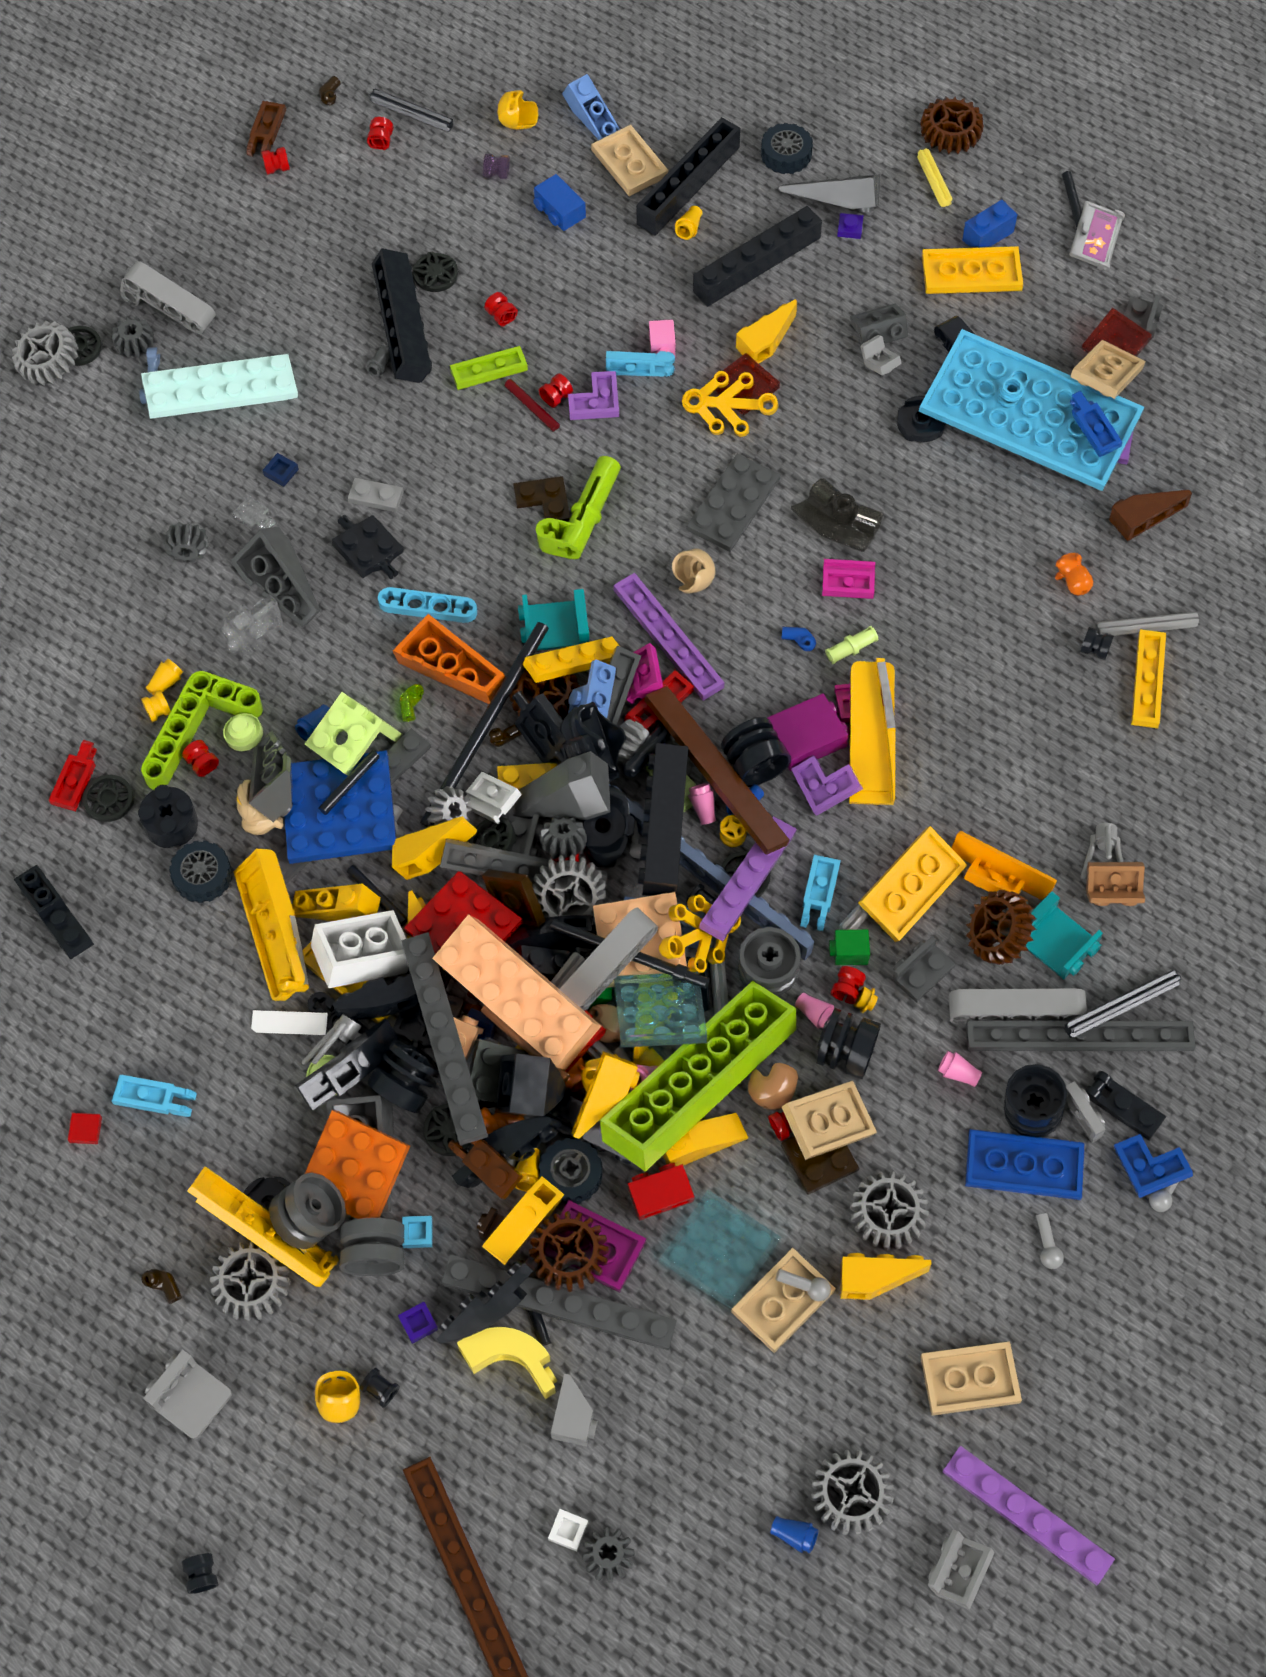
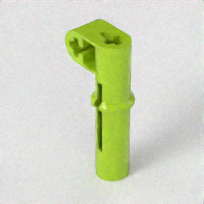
[535,456,621,560]

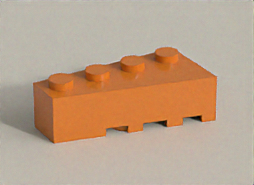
[393,614,505,704]

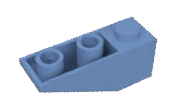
[562,74,620,140]

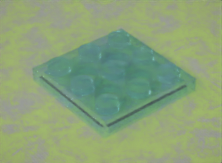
[614,972,707,1048]
[659,1190,781,1310]

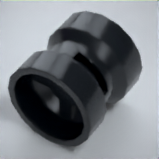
[1080,627,1114,660]
[182,1553,219,1594]

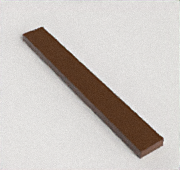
[644,686,790,855]
[403,1457,528,1677]

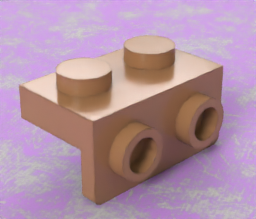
[1086,862,1145,906]

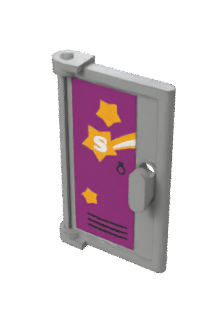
[1069,201,1125,271]

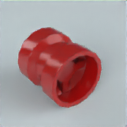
[367,117,394,150]
[261,147,290,175]
[484,292,518,326]
[539,373,573,408]
[182,740,219,777]
[831,966,866,1004]
[768,1112,793,1141]

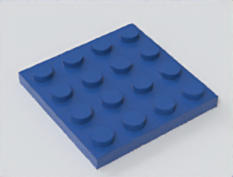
[284,750,397,864]

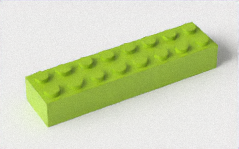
[600,981,797,1172]

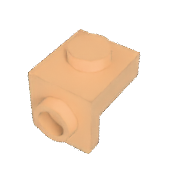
[453,1015,484,1060]

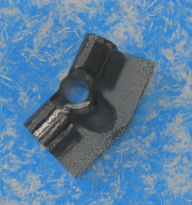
[791,478,883,552]

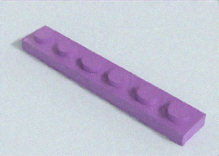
[613,573,725,701]
[699,816,797,941]
[943,1446,1115,1586]

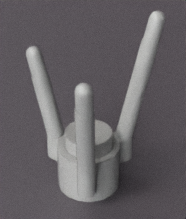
[1080,823,1123,879]
[302,1014,361,1065]

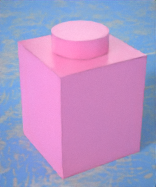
[649,320,676,355]

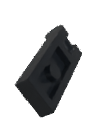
[1085,1071,1166,1141]

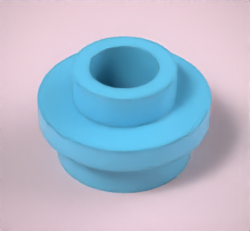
[999,377,1025,402]

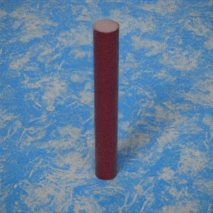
[504,379,560,432]

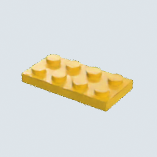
[922,246,1023,294]
[858,826,967,942]

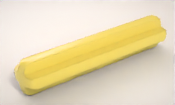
[917,148,952,207]

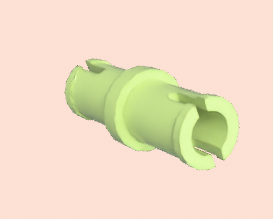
[825,626,879,664]

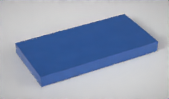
[965,1129,1085,1200]

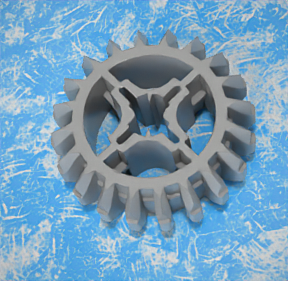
[12,321,78,386]
[532,854,606,918]
[850,1171,929,1250]
[210,1241,291,1321]
[811,1450,894,1535]

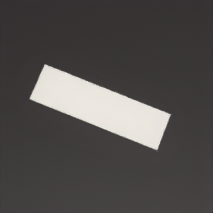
[251,1010,328,1035]

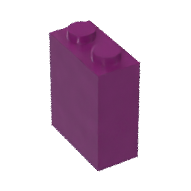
[767,693,850,771]

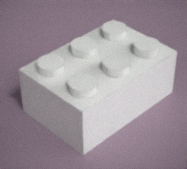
[310,910,409,988]

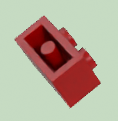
[628,1163,695,1221]

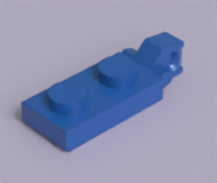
[1070,391,1122,457]

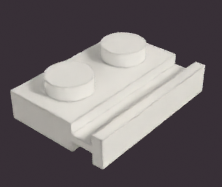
[466,772,522,824]

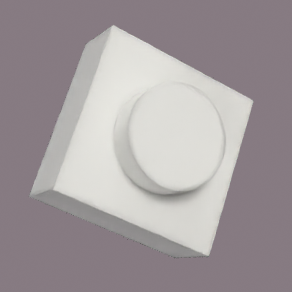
[548,1509,589,1552]

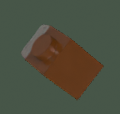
[1109,490,1192,541]

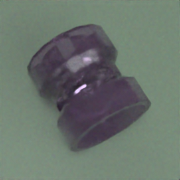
[483,153,510,179]

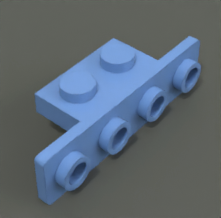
[568,659,616,718]

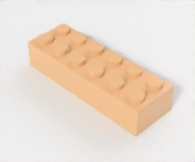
[432,915,601,1070]

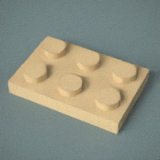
[591,125,669,196]
[1070,340,1146,399]
[782,1081,877,1160]
[731,1248,836,1353]
[920,1341,1022,1416]

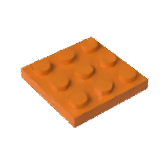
[305,1110,410,1219]

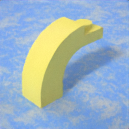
[457,1327,557,1399]

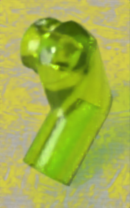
[399,684,424,722]

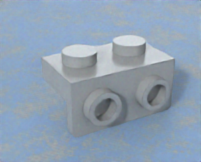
[928,1529,995,1610]

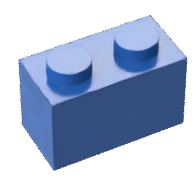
[533,174,586,231]
[962,200,1018,248]

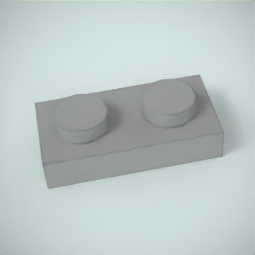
[348,478,404,513]
[1066,1081,1106,1143]

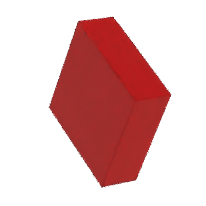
[68,1113,102,1144]

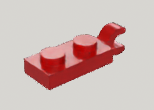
[49,740,97,812]

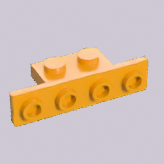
[951,831,1057,900]

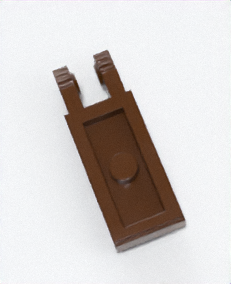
[246,101,286,158]
[448,1139,523,1200]

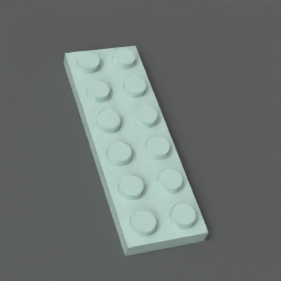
[141,354,298,419]

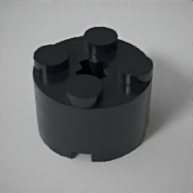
[138,785,198,848]

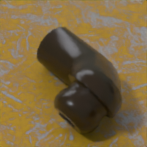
[319,76,341,106]
[489,724,522,747]
[141,1269,182,1304]

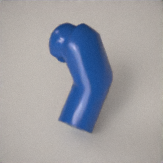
[782,626,816,651]

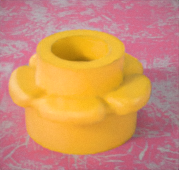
[854,986,878,1013]

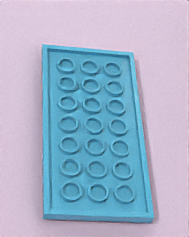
[919,329,1144,491]

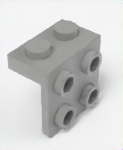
[143,1349,232,1439]

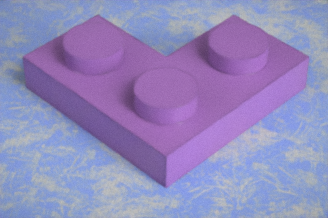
[568,371,619,420]
[791,756,863,816]

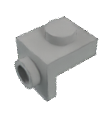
[860,335,901,375]

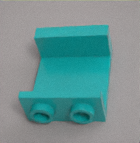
[518,589,589,651]
[1026,891,1103,980]

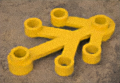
[682,371,778,437]
[659,895,741,974]

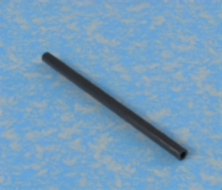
[420,622,549,827]

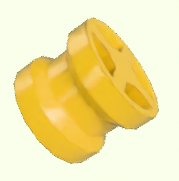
[141,690,171,723]
[719,815,746,848]

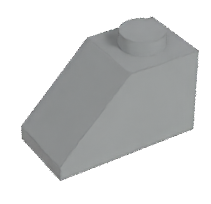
[551,1374,598,1447]

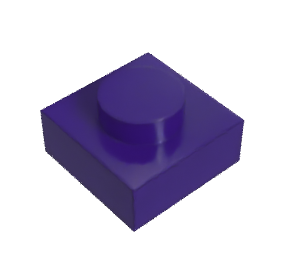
[837,213,864,239]
[398,1302,438,1344]

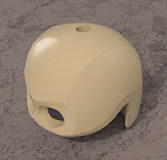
[672,549,715,594]

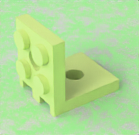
[305,692,403,775]

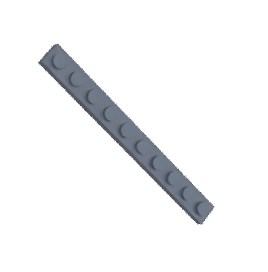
[609,784,814,960]

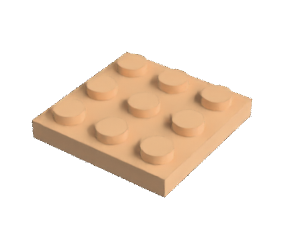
[593,892,687,988]

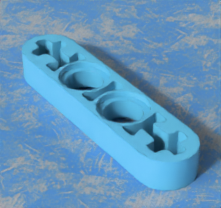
[378,587,477,623]

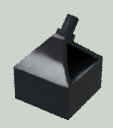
[495,1054,571,1117]

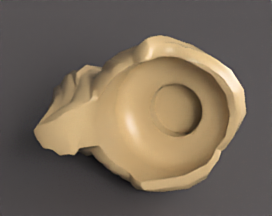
[236,779,284,835]

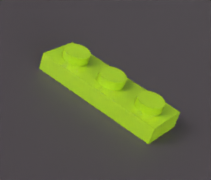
[450,346,528,390]

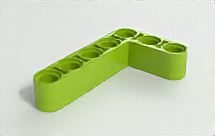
[141,671,263,790]

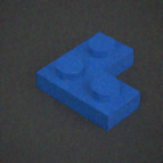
[1114,1134,1193,1198]

